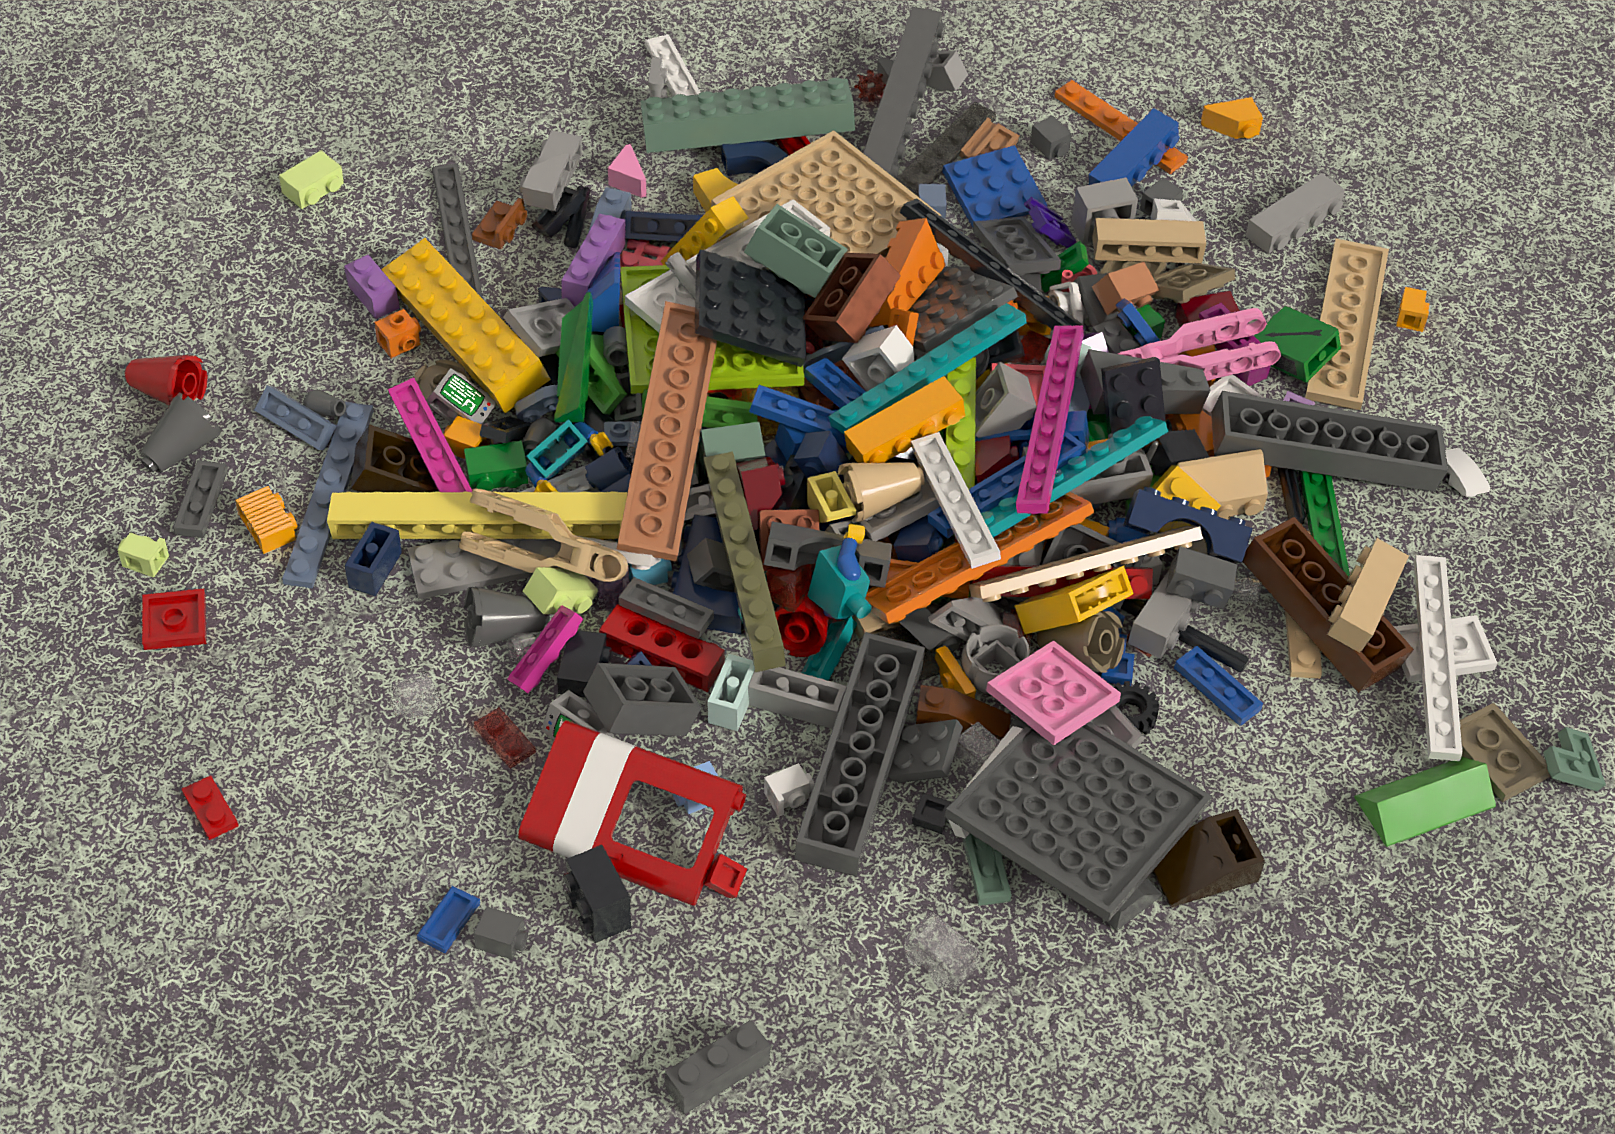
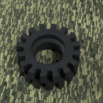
[1114,681,1159,735]

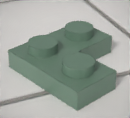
[1543,727,1606,791]

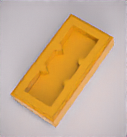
[934,646,976,699]

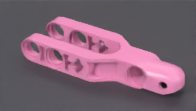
[1118,308,1281,381]

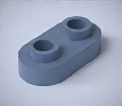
[515,385,558,423]

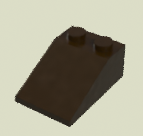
[351,424,439,493]

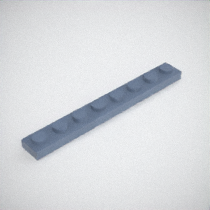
[282,402,374,589]

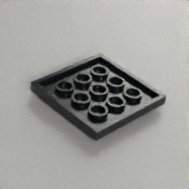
[695,249,806,367]

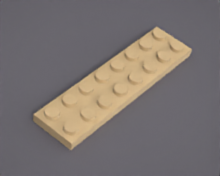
[1305,238,1389,410]

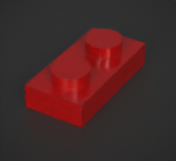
[181,775,239,840]

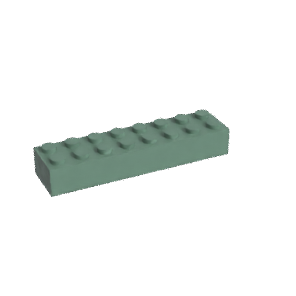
[640,77,855,153]

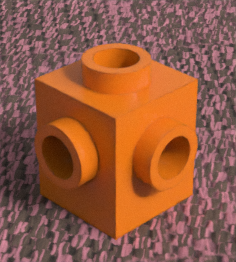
[374,309,421,358]

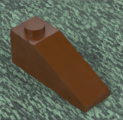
[916,685,1011,741]

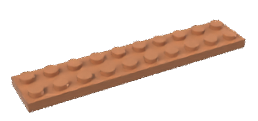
[616,301,717,561]

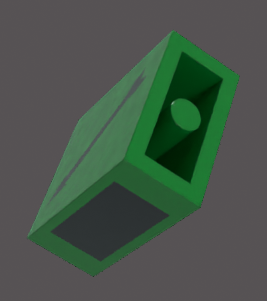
[1254,306,1341,383]

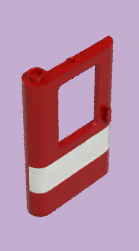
[518,720,746,906]

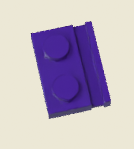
[1024,197,1077,248]

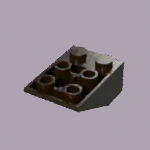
[1152,809,1265,908]

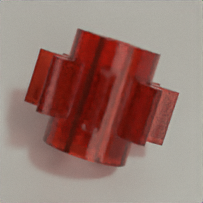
[854,69,886,102]

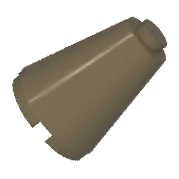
[1037,611,1124,673]

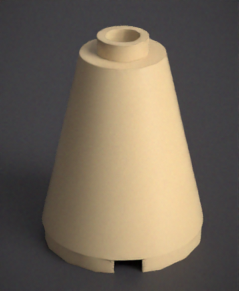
[838,463,925,523]

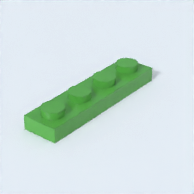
[642,389,759,428]

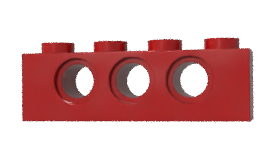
[599,604,725,692]

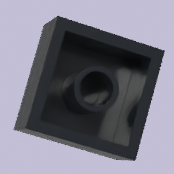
[563,845,631,943]

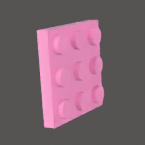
[986,640,1121,745]

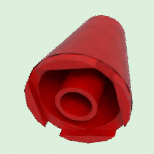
[125,354,208,406]
[774,578,828,657]

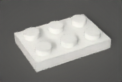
[1394,615,1497,682]

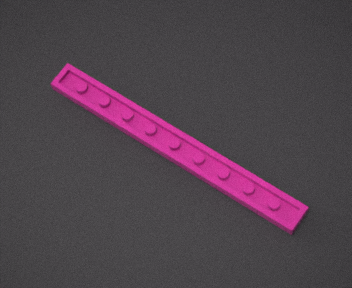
[1016,325,1084,514]

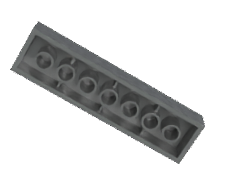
[1211,391,1448,492]
[795,632,925,877]

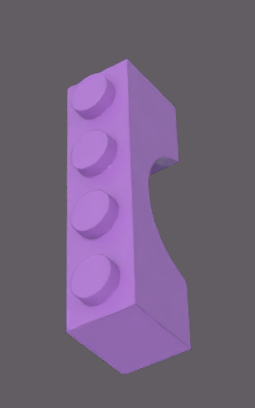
[562,214,625,307]

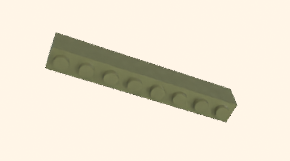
[704,451,786,672]

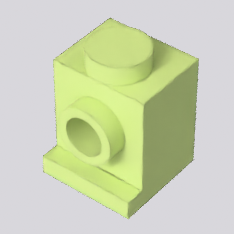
[118,533,169,577]

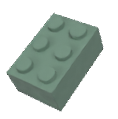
[744,204,848,298]

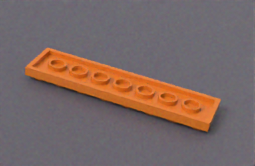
[865,491,1094,624]

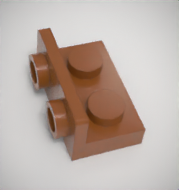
[471,198,527,250]

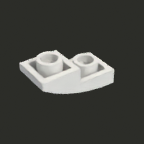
[1445,448,1490,497]

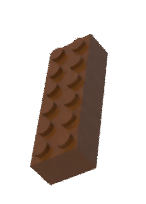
[1242,517,1414,693]

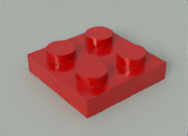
[142,588,207,650]

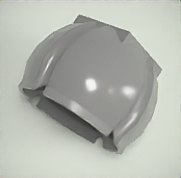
[961,624,1031,697]

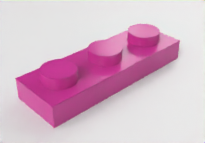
[507,605,583,694]

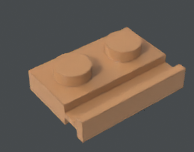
[959,118,1019,158]

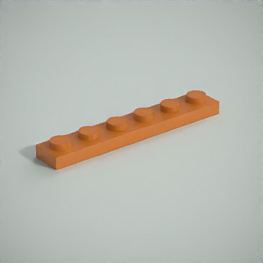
[1054,80,1188,174]

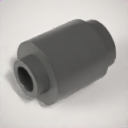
[603,326,628,367]
[522,418,556,458]

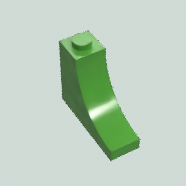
[556,334,627,414]

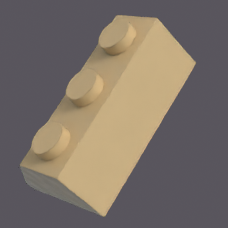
[1178,449,1268,519]

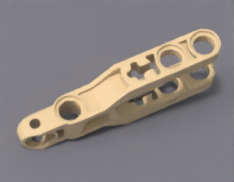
[458,489,628,582]

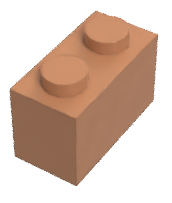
[1092,262,1160,315]

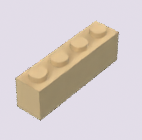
[1092,218,1206,263]
[1327,538,1409,653]

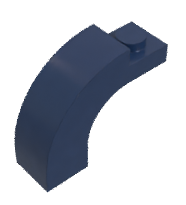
[721,141,788,176]

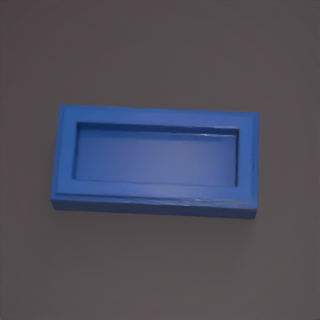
[416,885,481,953]

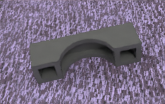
[764,521,892,588]

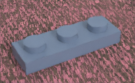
[254,385,337,451]

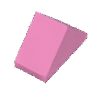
[608,144,646,197]

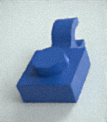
[1101,634,1134,686]

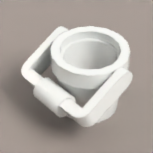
[1048,282,1088,323]

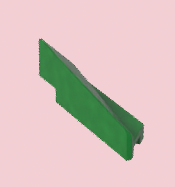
[554,292,593,422]

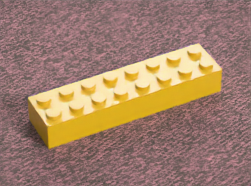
[381,238,551,413]

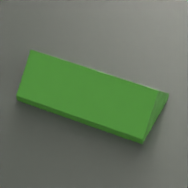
[1354,757,1496,847]

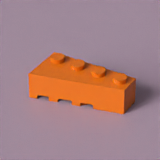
[869,218,946,327]

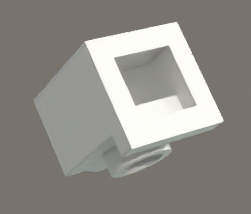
[764,763,815,817]

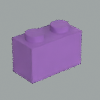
[344,254,400,319]

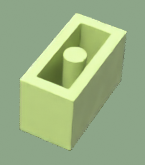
[279,150,344,209]
[523,567,599,614]

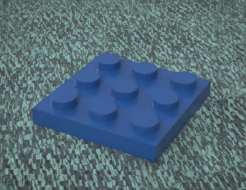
[942,145,1048,227]

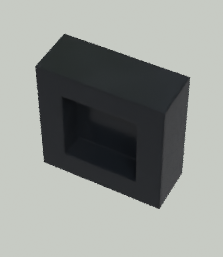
[912,792,952,834]

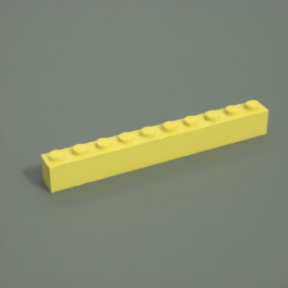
[327,491,627,539]

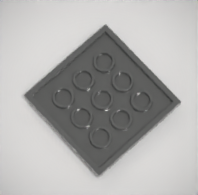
[871,267,1018,353]

